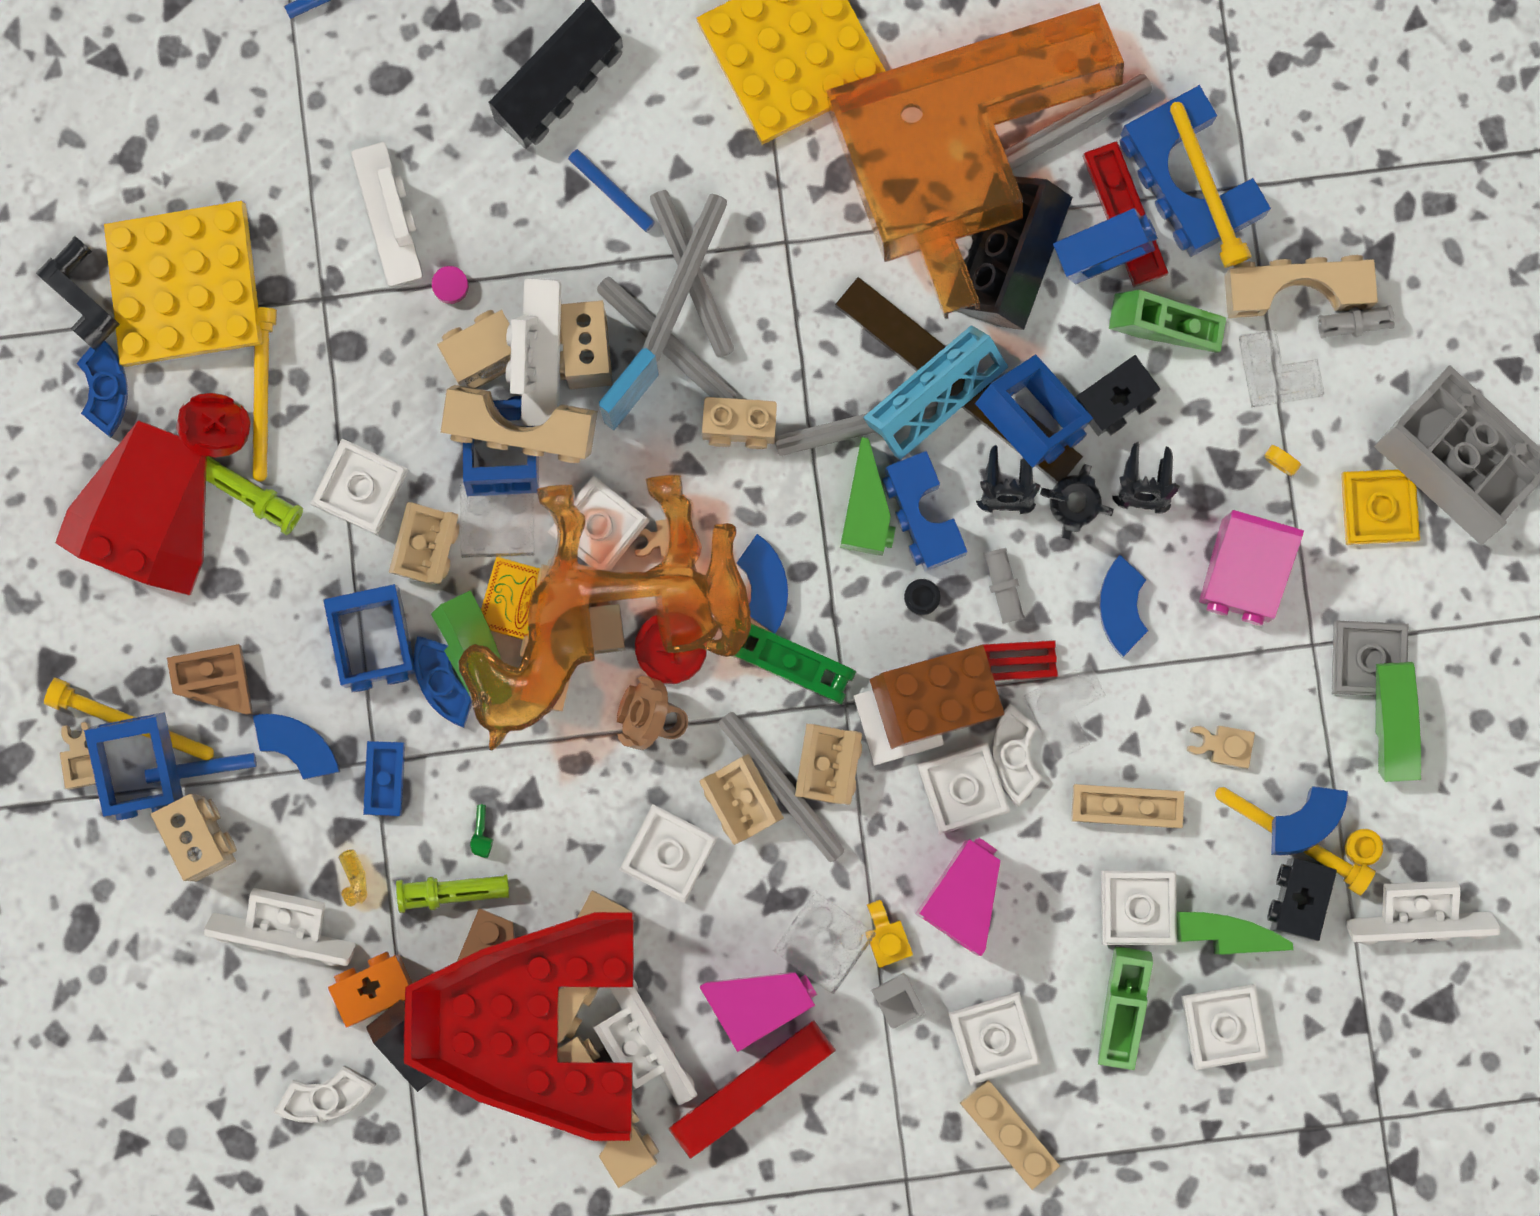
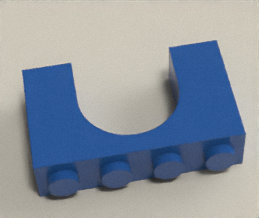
[1119,85,1271,257]

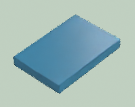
[599,348,659,431]

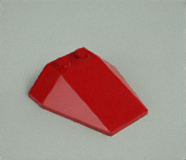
[55,420,207,595]

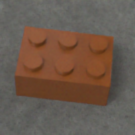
[869,644,1005,749]

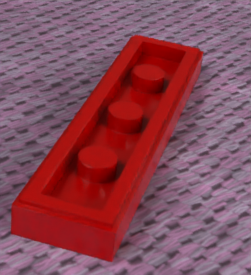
[1082,141,1169,288]

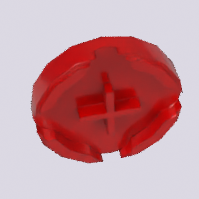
[176,393,251,457]
[635,612,707,684]

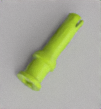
[206,456,303,535]
[396,874,509,913]

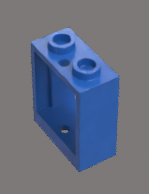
[1053,208,1158,284]
[975,354,1093,468]
[463,396,540,497]
[323,584,415,692]
[84,712,183,820]

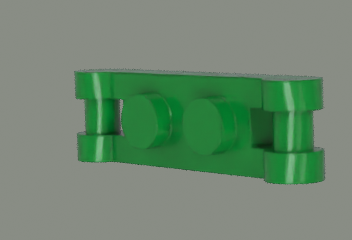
[722,618,857,705]

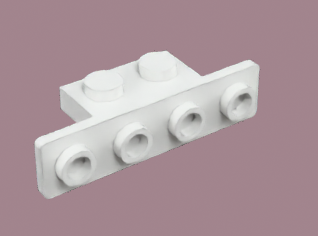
[351,142,423,287]
[506,278,561,426]
[1346,881,1500,945]
[203,888,356,966]
[593,980,697,1105]

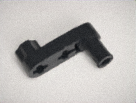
[36,236,120,351]

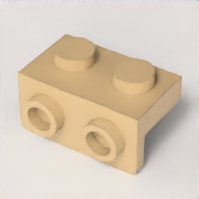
[702,397,777,449]
[389,502,459,584]
[795,724,862,805]
[700,754,784,845]

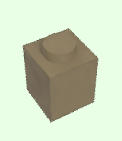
[583,599,626,655]

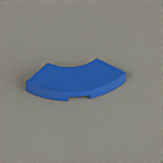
[76,341,128,438]
[736,534,788,634]
[1100,555,1148,658]
[414,636,473,728]
[253,714,340,780]
[1271,786,1348,856]

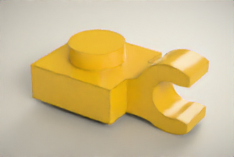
[866,900,913,968]

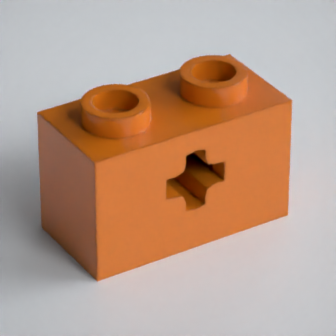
[328,951,412,1028]

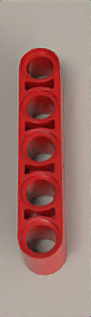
[668,1020,836,1159]

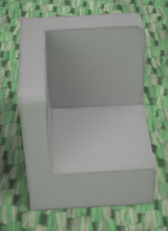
[871,973,925,1028]

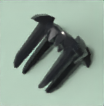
[1112,442,1180,514]
[976,445,1041,514]
[1040,464,1114,540]

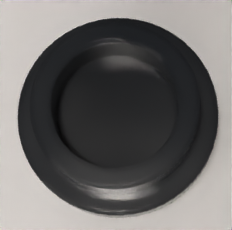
[904,579,941,615]

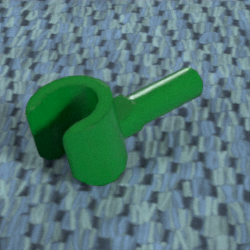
[470,804,494,858]

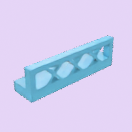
[863,325,1008,460]

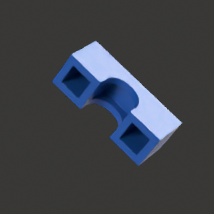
[881,451,968,572]

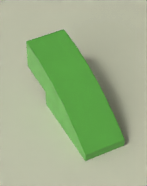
[431,590,512,713]
[1375,662,1421,782]
[1177,912,1294,954]
[1097,946,1153,1070]

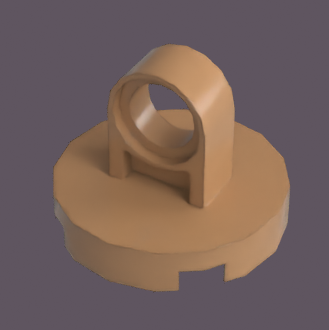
[617,676,689,750]

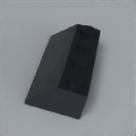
[488,0,623,149]
[946,174,1073,330]

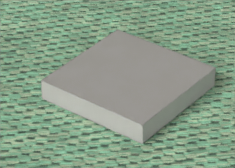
[1332,620,1409,696]

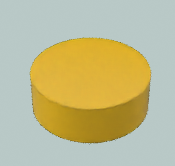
[1264,445,1301,476]
[1344,829,1383,865]

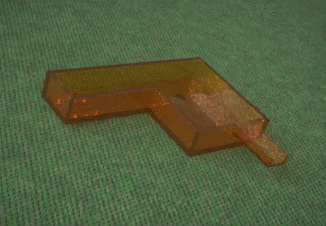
[826,3,1124,319]

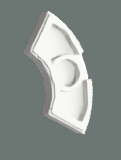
[992,704,1043,807]
[274,1066,376,1123]

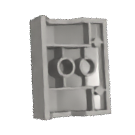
[1374,365,1540,545]

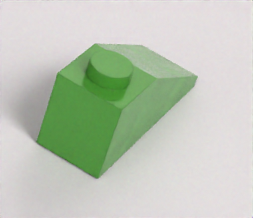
[1109,290,1227,353]
[840,437,896,556]

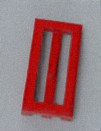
[983,640,1058,681]

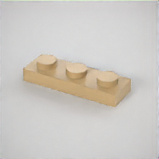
[1071,784,1185,828]
[960,1080,1060,1190]

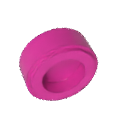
[432,266,469,304]

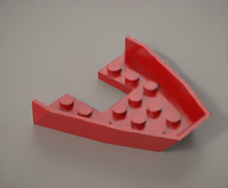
[404,912,634,1141]

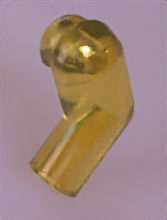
[338,849,367,907]

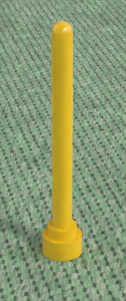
[1170,102,1252,268]
[253,307,277,482]
[44,677,214,760]
[1215,787,1376,896]

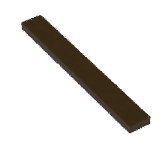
[835,277,1083,483]

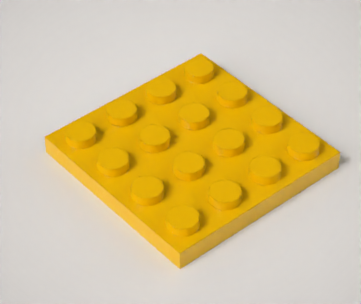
[696,0,889,145]
[104,200,263,367]

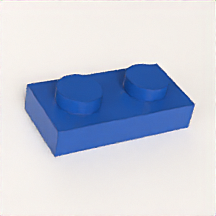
[363,741,405,816]

